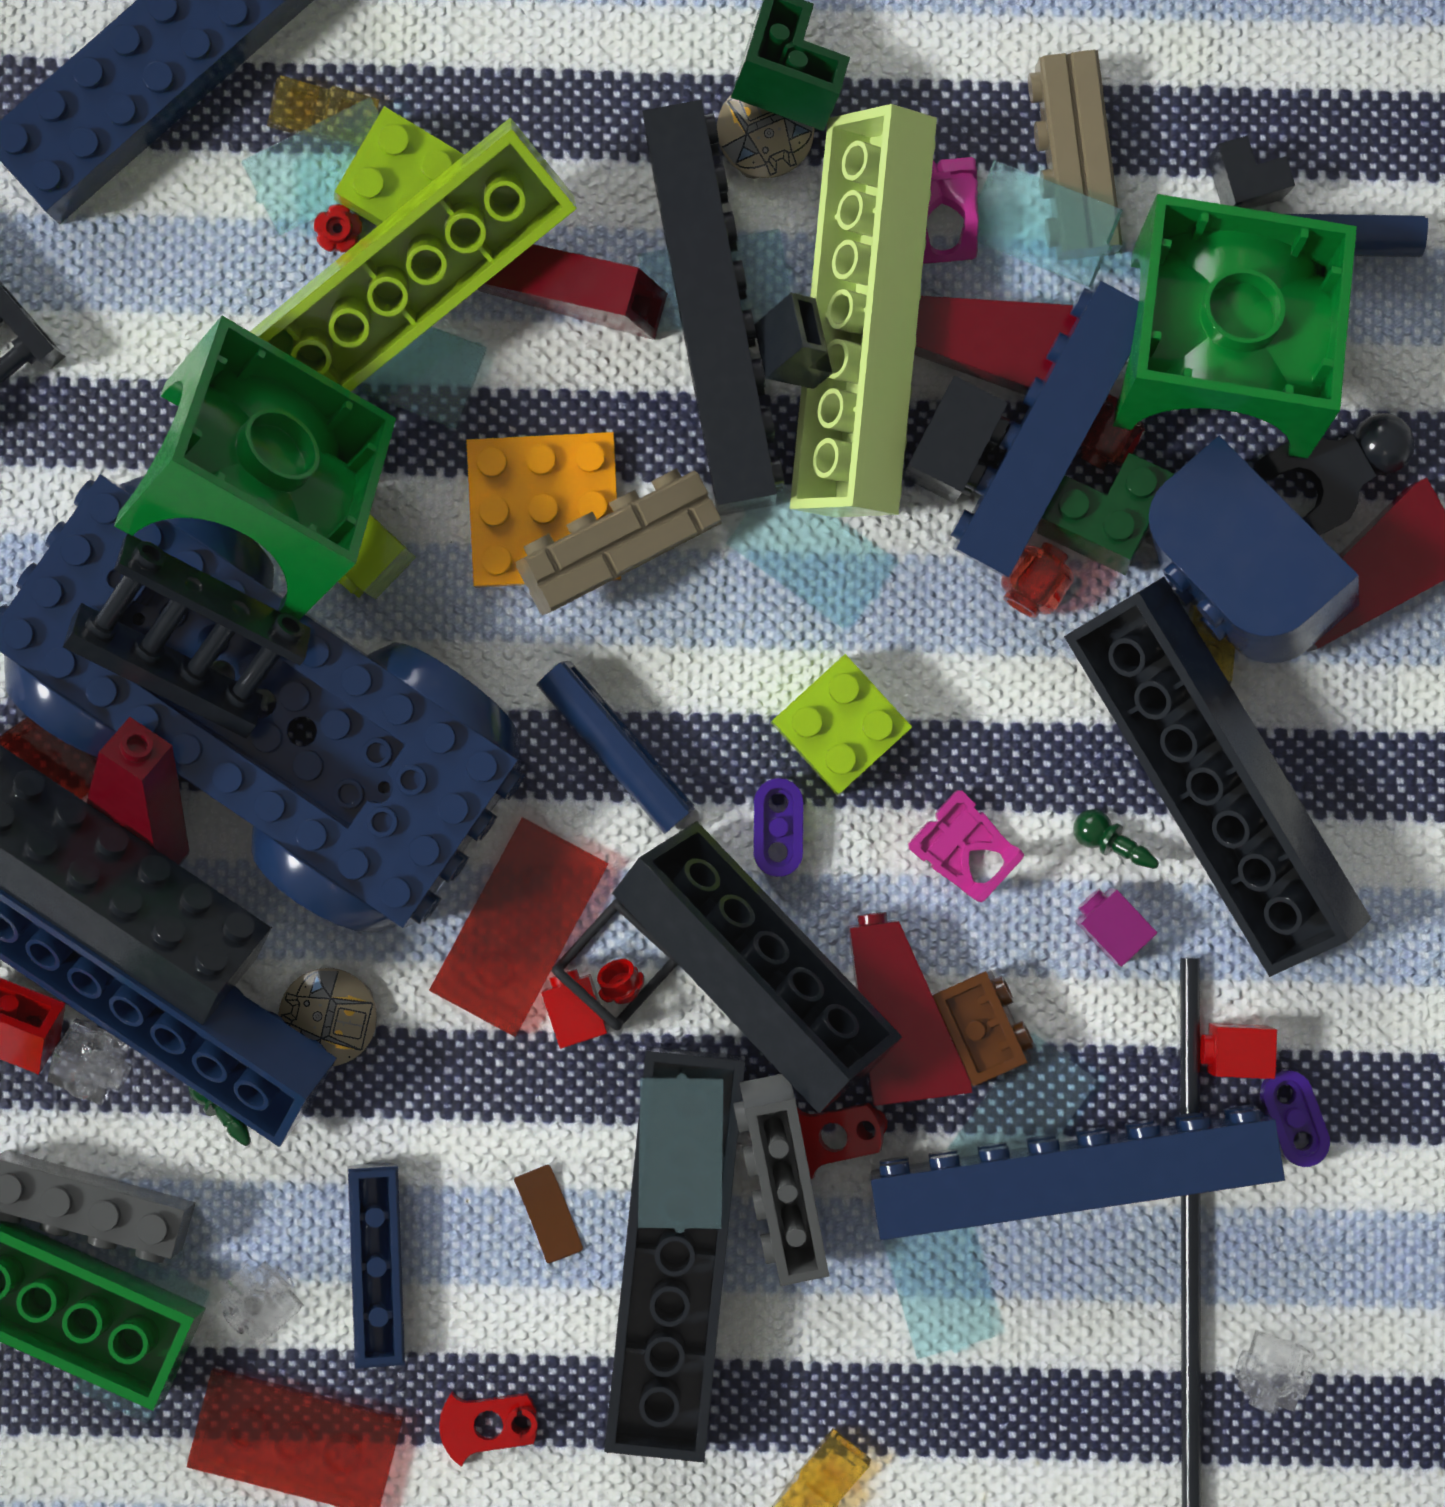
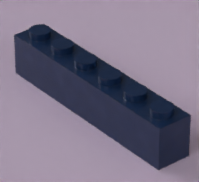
[950,281,1139,577]

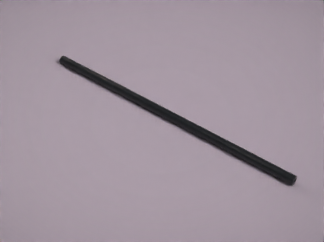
[1180,958,1201,1507]

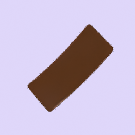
[514,1165,583,1263]

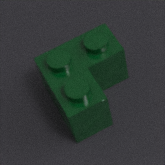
[731,0,850,131]
[1037,453,1174,576]

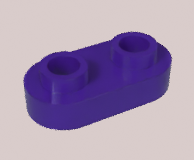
[753,778,803,877]
[1260,1069,1330,1167]

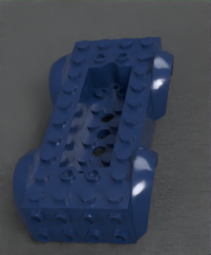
[0,474,526,933]

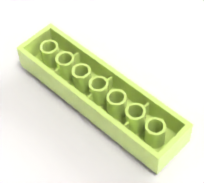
[790,104,937,517]

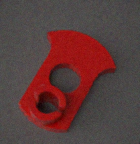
[797,1103,888,1179]
[439,1391,538,1467]

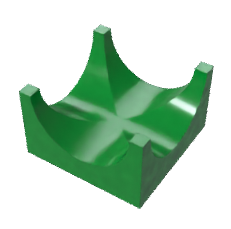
[1112,194,1357,459]
[114,315,396,620]

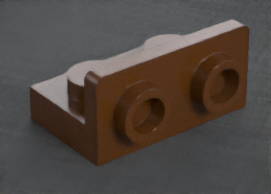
[932,970,1035,1087]

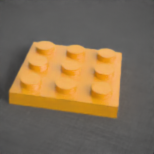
[466,432,621,588]

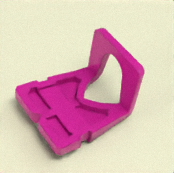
[923,157,979,264]
[908,790,1024,903]

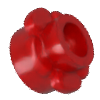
[314,204,362,253]
[597,959,645,1004]

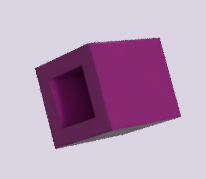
[1074,888,1158,967]

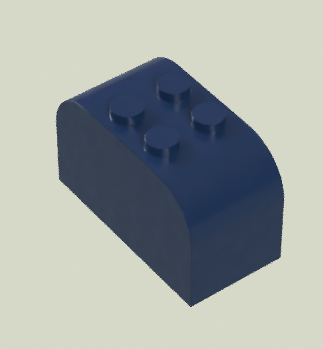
[1149,435,1359,663]

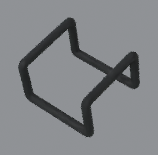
[552,898,678,1031]

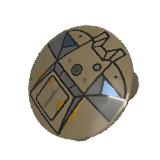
[717,94,814,179]
[278,968,377,1066]

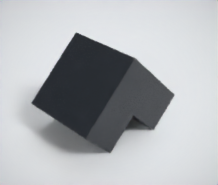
[1207,135,1295,209]
[754,292,833,389]

